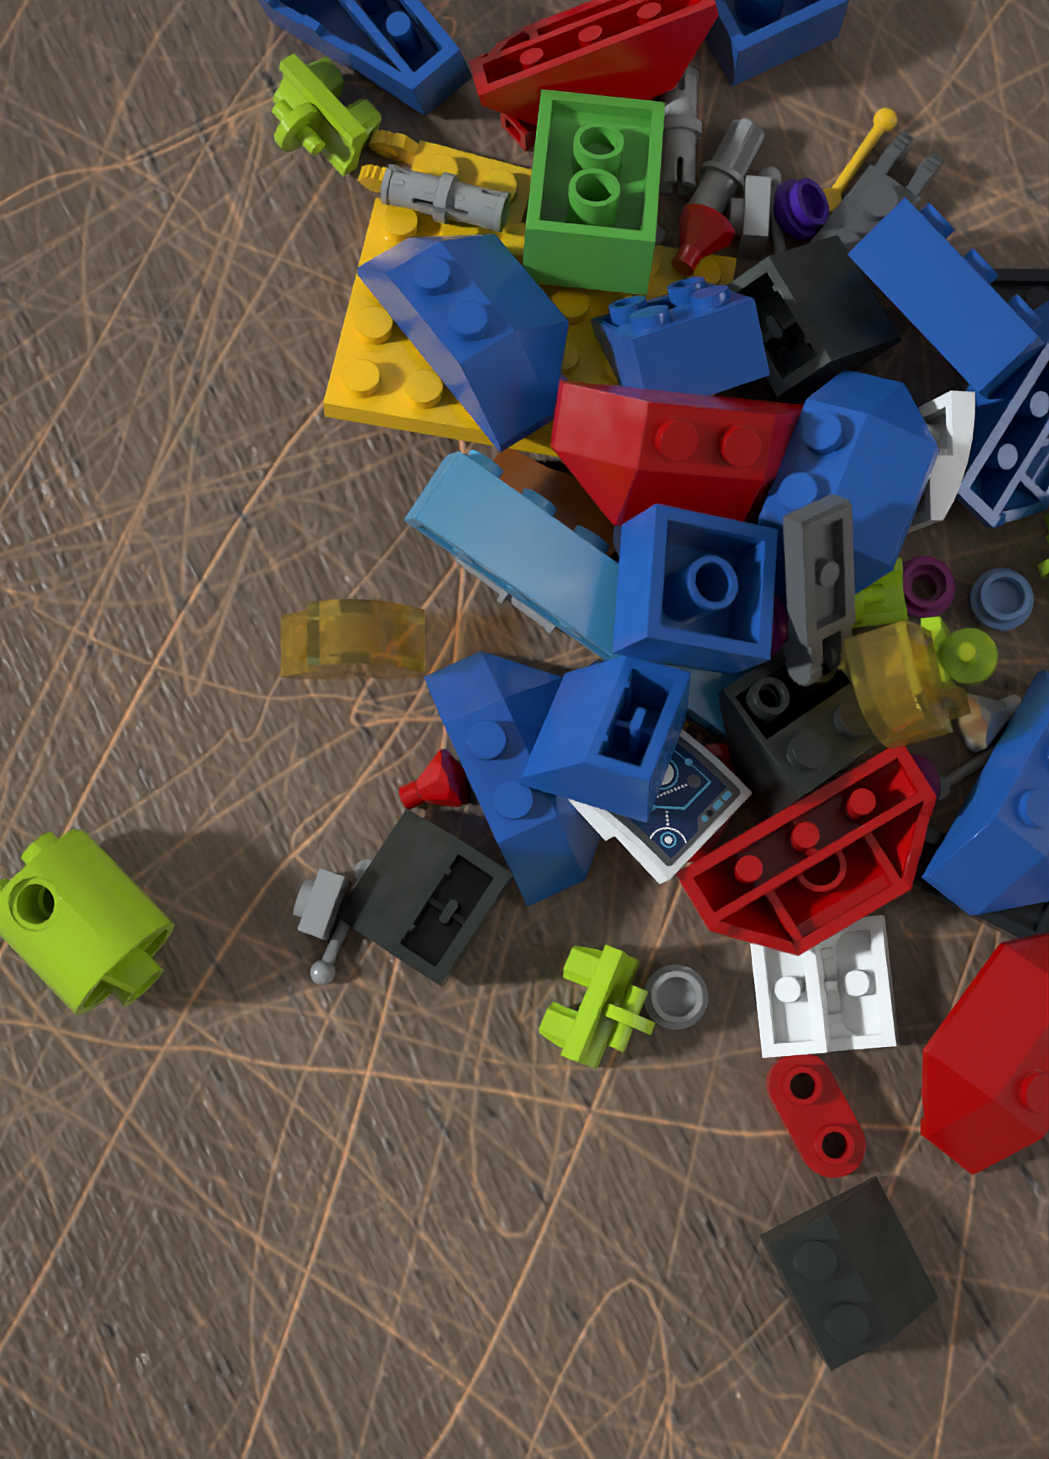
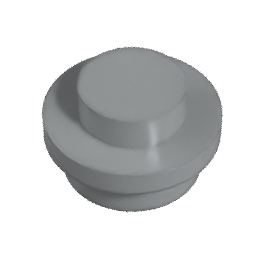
[644,964,708,1030]

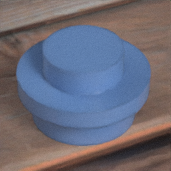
[969,568,1034,631]

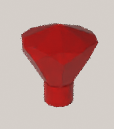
[671,203,735,276]
[398,749,470,810]

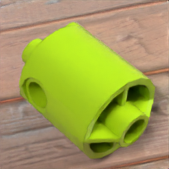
[0,828,175,1015]

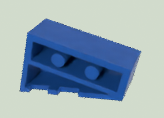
[257,0,472,116]
[848,197,1046,399]

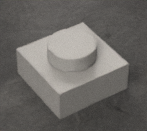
[728,175,771,260]
[293,868,351,941]

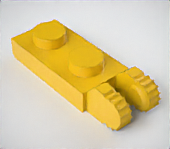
[358,129,532,224]

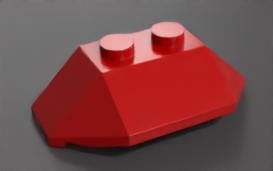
[469,0,719,125]
[550,380,804,527]
[675,740,937,956]
[920,932,1049,1175]

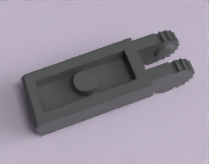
[808,131,945,276]
[783,494,855,687]

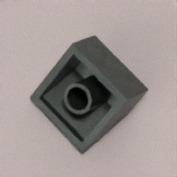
[759,1176,939,1371]

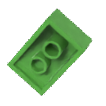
[522,89,665,295]

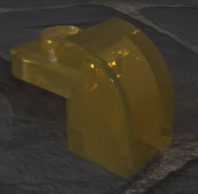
[280,599,425,680]
[843,620,971,749]

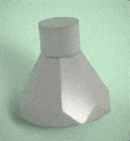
[951,693,1021,753]

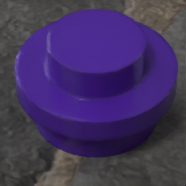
[773,178,829,240]

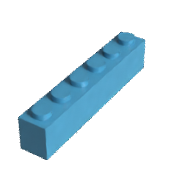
[403,450,760,738]

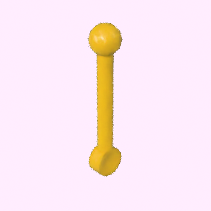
[823,107,897,216]

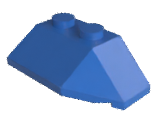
[357,234,569,453]
[955,300,1049,528]
[758,369,940,612]
[424,651,601,907]
[922,670,1049,915]

